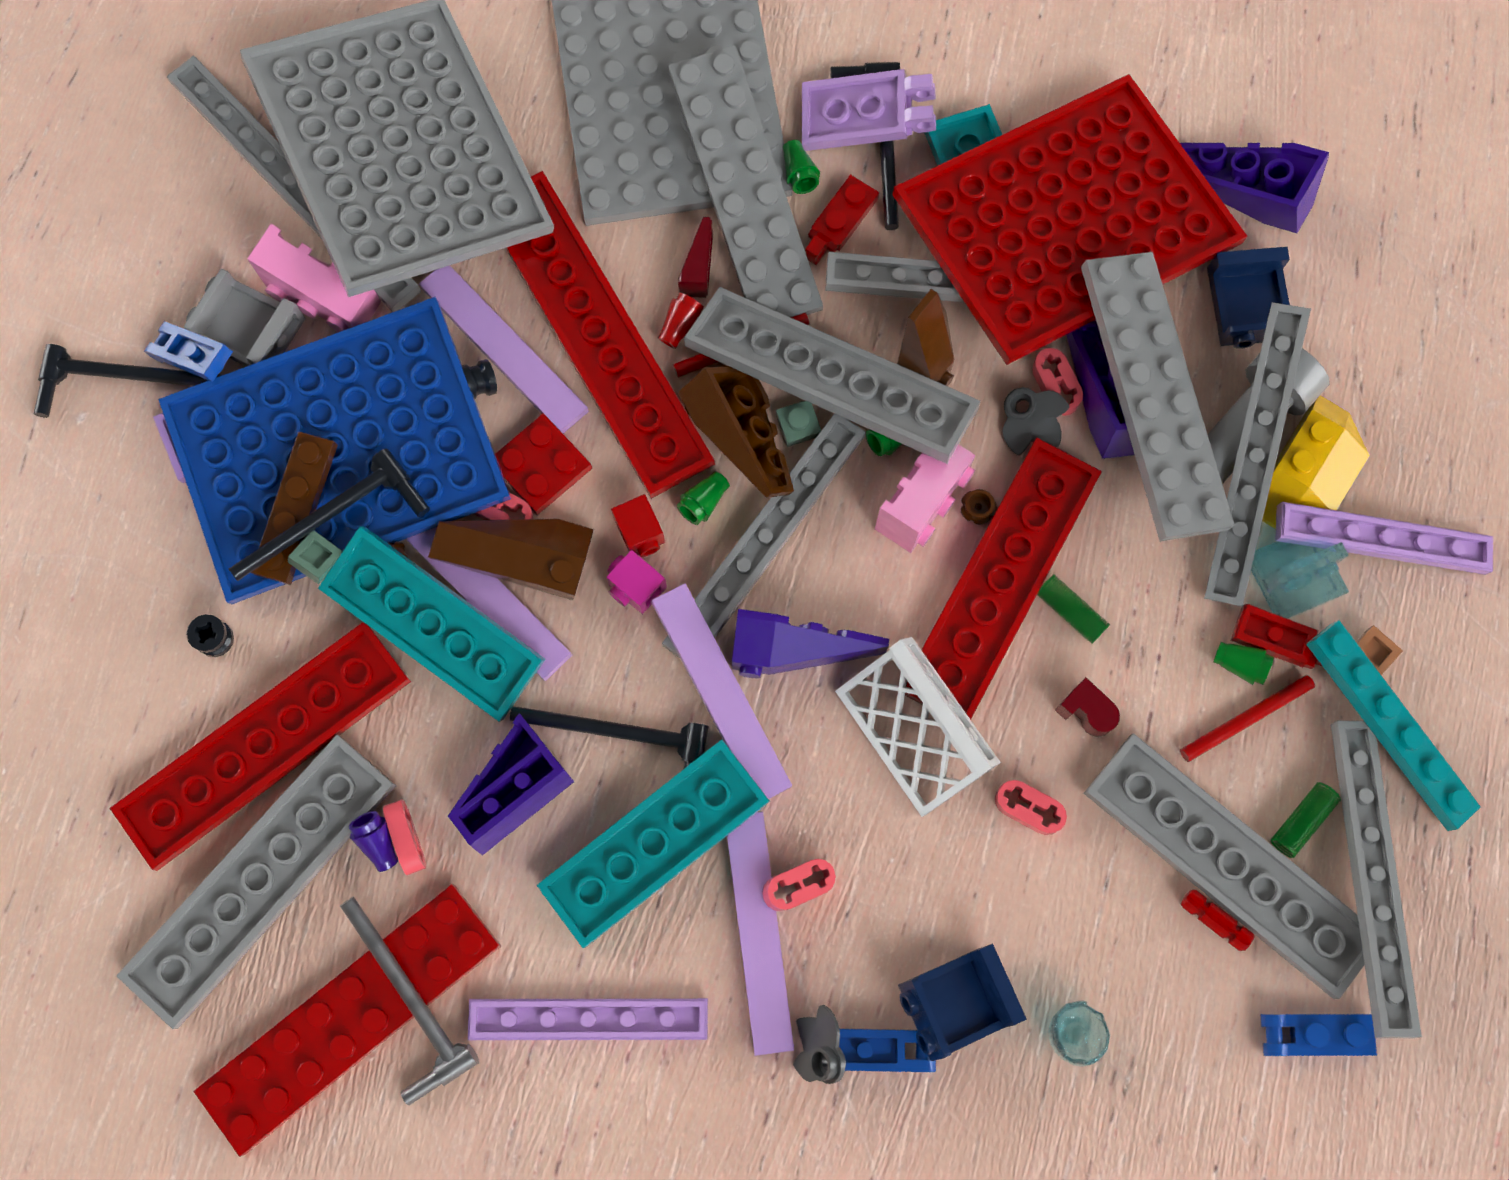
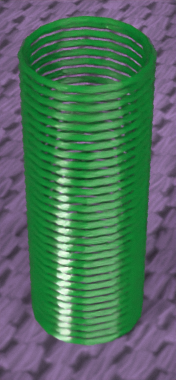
[1037,574,1110,644]
[1271,782,1341,858]

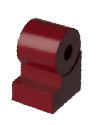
[1055,677,1120,737]

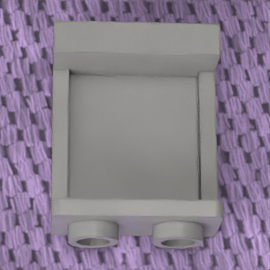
[184,269,306,367]

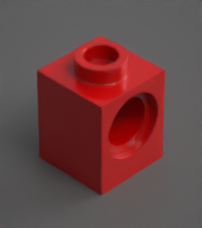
[611,494,665,557]

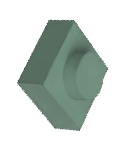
[776,401,821,447]
[288,530,343,585]

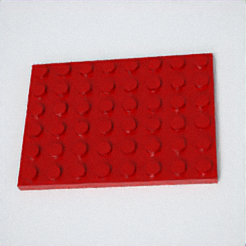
[892,74,1248,365]

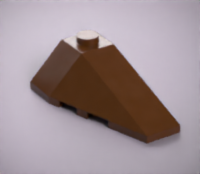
[897,289,955,386]
[678,367,794,498]
[428,519,594,600]

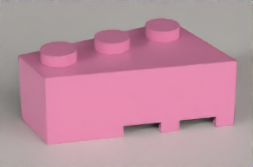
[247,224,381,332]
[875,444,975,553]

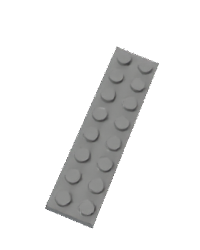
[668,45,823,317]
[1081,252,1235,542]
[684,287,980,464]
[1083,733,1365,999]
[117,735,396,1029]

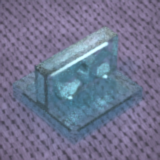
[1251,541,1349,619]

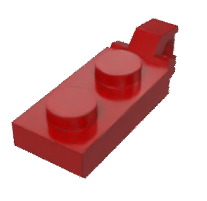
[805,174,879,265]
[1230,604,1323,669]

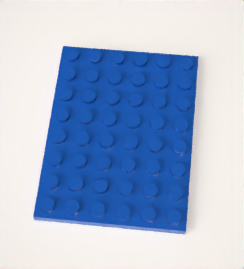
[158,296,511,605]

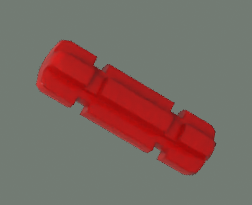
[1181,889,1255,951]

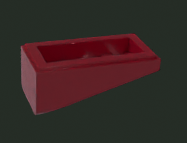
[678,217,713,298]

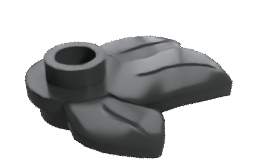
[1003,387,1070,455]
[793,1005,846,1084]

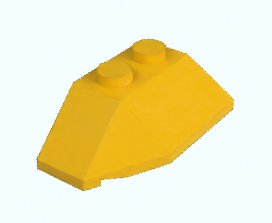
[1262,395,1370,529]

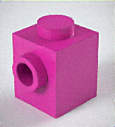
[606,550,667,615]

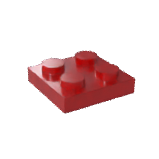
[495,413,593,516]

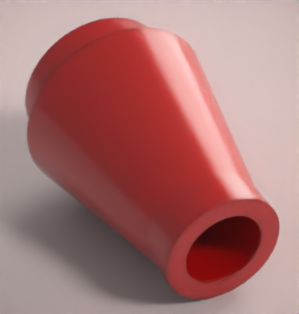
[657,293,704,349]

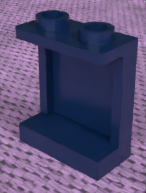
[1207,247,1290,349]
[898,943,1027,1061]

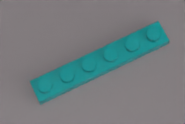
[1306,620,1481,831]

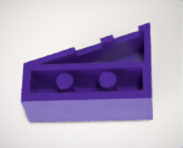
[448,713,574,856]

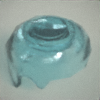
[1048,1000,1110,1067]

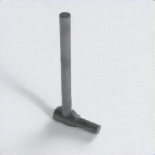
[340,897,479,1106]

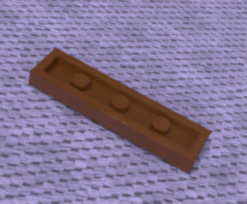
[251,432,338,585]

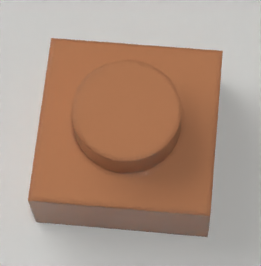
[1356,625,1403,675]

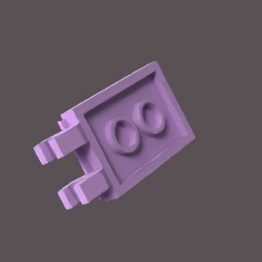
[802,69,936,151]

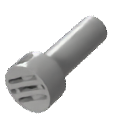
[1208,348,1330,484]

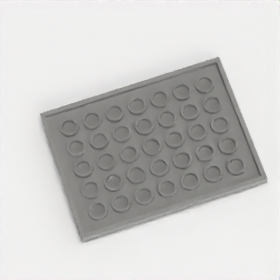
[240,0,554,297]
[552,0,792,226]

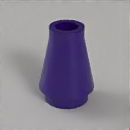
[349,811,398,872]

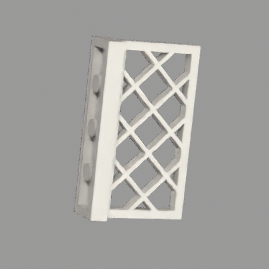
[835,637,1001,817]

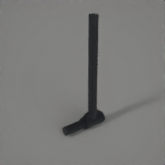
[830,62,900,230]
[34,344,224,418]
[229,449,430,581]
[510,706,709,769]

